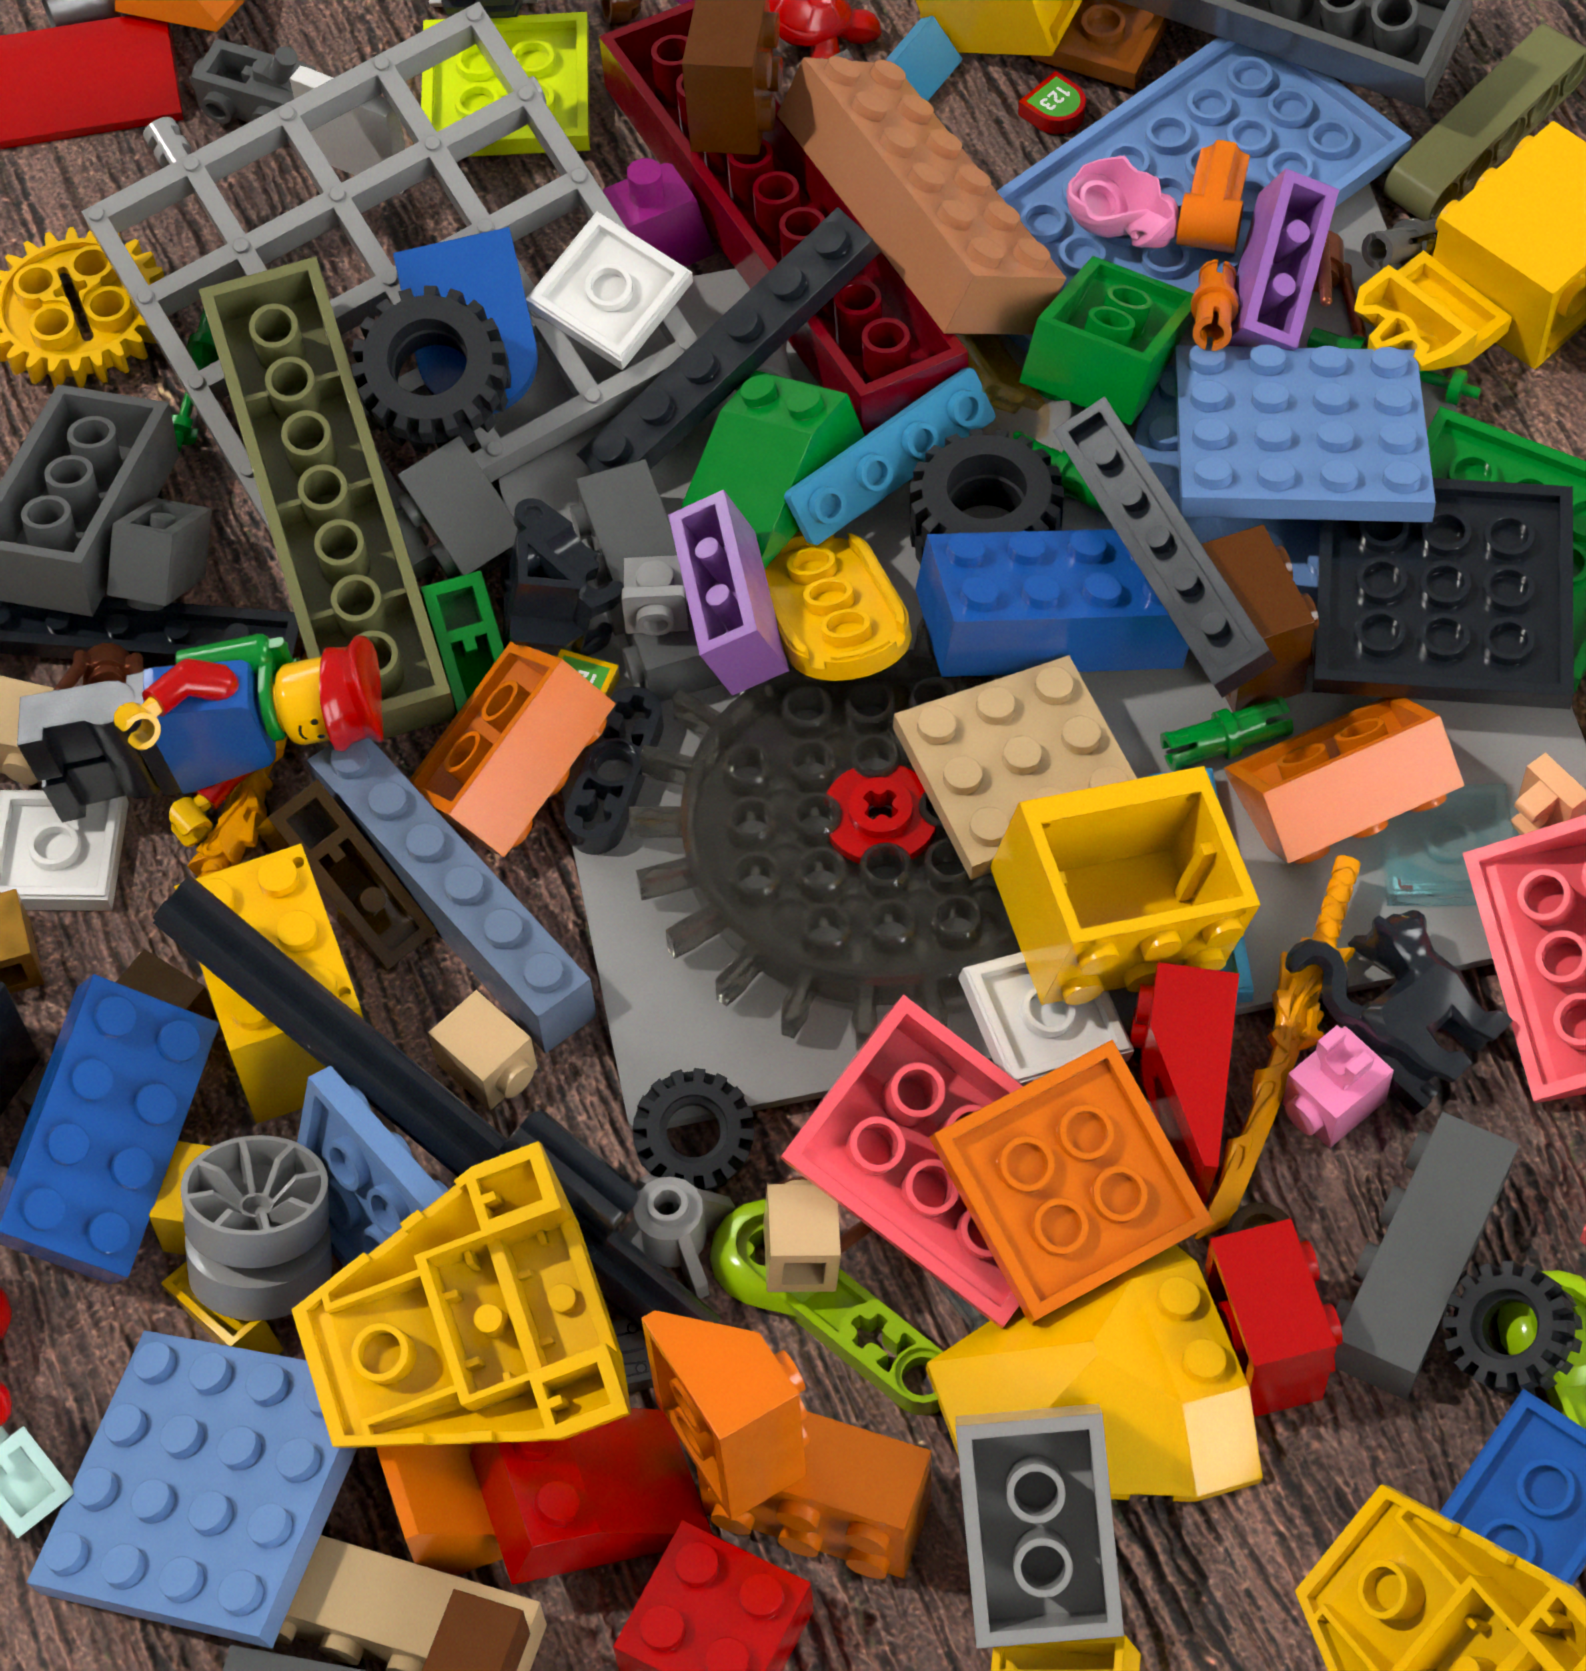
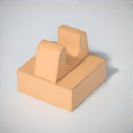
[1509,752,1586,835]

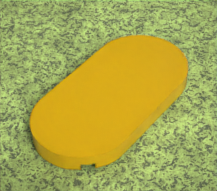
[765,531,912,681]

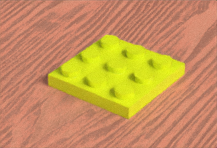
[421,12,590,157]

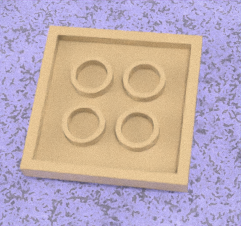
[893,655,1137,880]

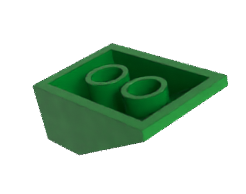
[1019,256,1193,425]
[680,370,865,570]

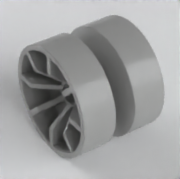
[181,1135,332,1321]

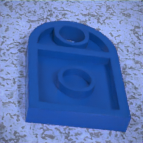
[393,227,538,414]

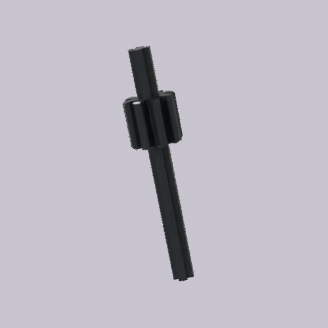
[153,876,722,1332]

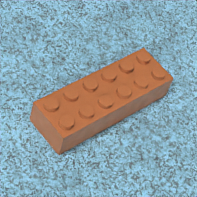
[777,56,1066,335]

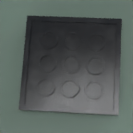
[1312,478,1574,709]

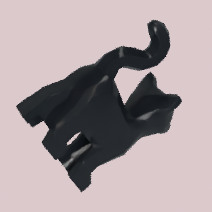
[1285,910,1513,1116]

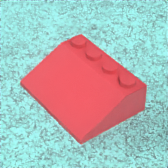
[1463,815,1586,1103]
[780,994,1023,1328]

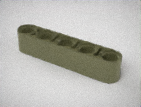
[1383,24,1586,221]

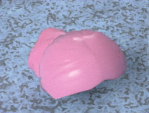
[1066,155,1179,249]

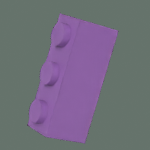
[1226,168,1339,351]
[668,489,789,696]

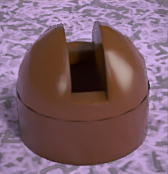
[600,0,642,24]

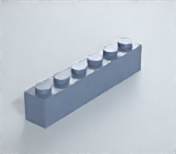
[307,738,597,1054]

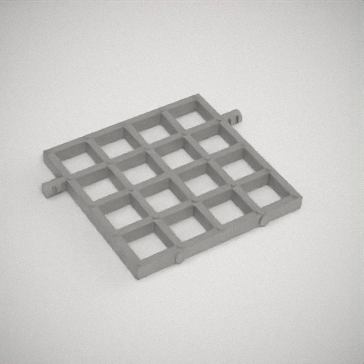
[81,2,698,578]

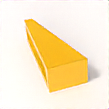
[161,1261,284,1355]
[991,1634,1141,1671]

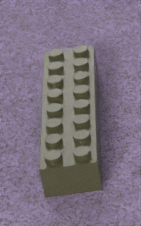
[199,257,456,742]

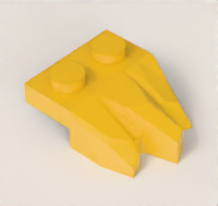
[1354,250,1512,371]

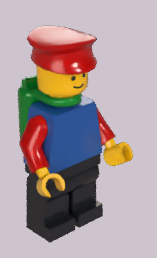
[17,634,384,847]

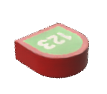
[1018,71,1086,134]

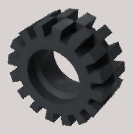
[633,1068,755,1191]
[1443,1261,1583,1396]

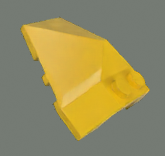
[291,1141,631,1448]
[926,1244,1263,1502]
[1295,1484,1586,1671]

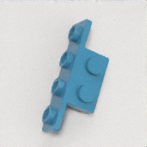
[784,368,996,545]

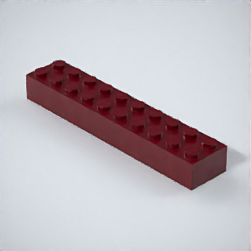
[599,0,968,436]

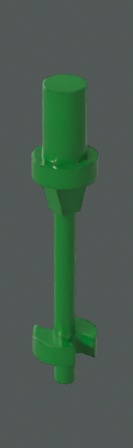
[172,308,219,452]
[1306,327,1482,406]

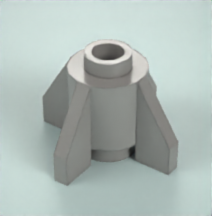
[622,1174,736,1299]

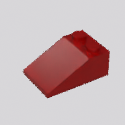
[1129,962,1239,1206]
[469,1408,713,1585]

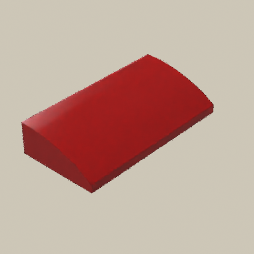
[0,15,184,149]

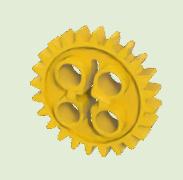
[0,227,169,388]

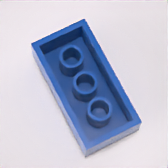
[915,529,1189,677]
[0,974,220,1284]

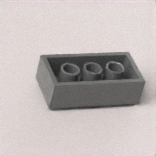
[0,384,179,617]

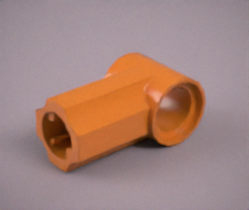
[1176,140,1250,254]

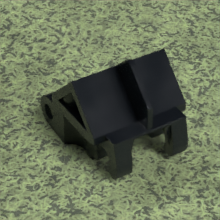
[500,498,624,656]

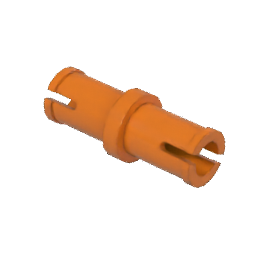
[1191,259,1239,351]

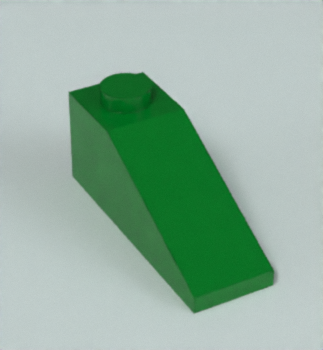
[420,571,504,715]

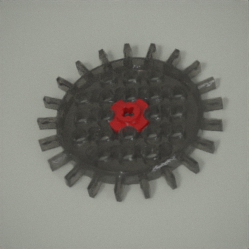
[629,616,1021,1051]

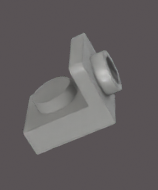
[622,555,689,636]

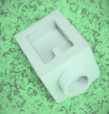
[0,1426,74,1538]

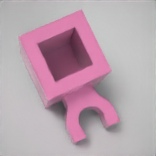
[1282,1025,1394,1148]

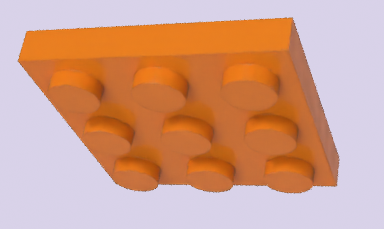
[929,1039,1214,1324]

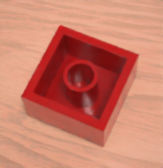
[1203,1218,1343,1417]
[613,1520,814,1671]

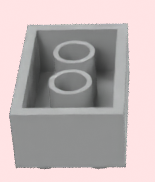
[956,1404,1124,1648]

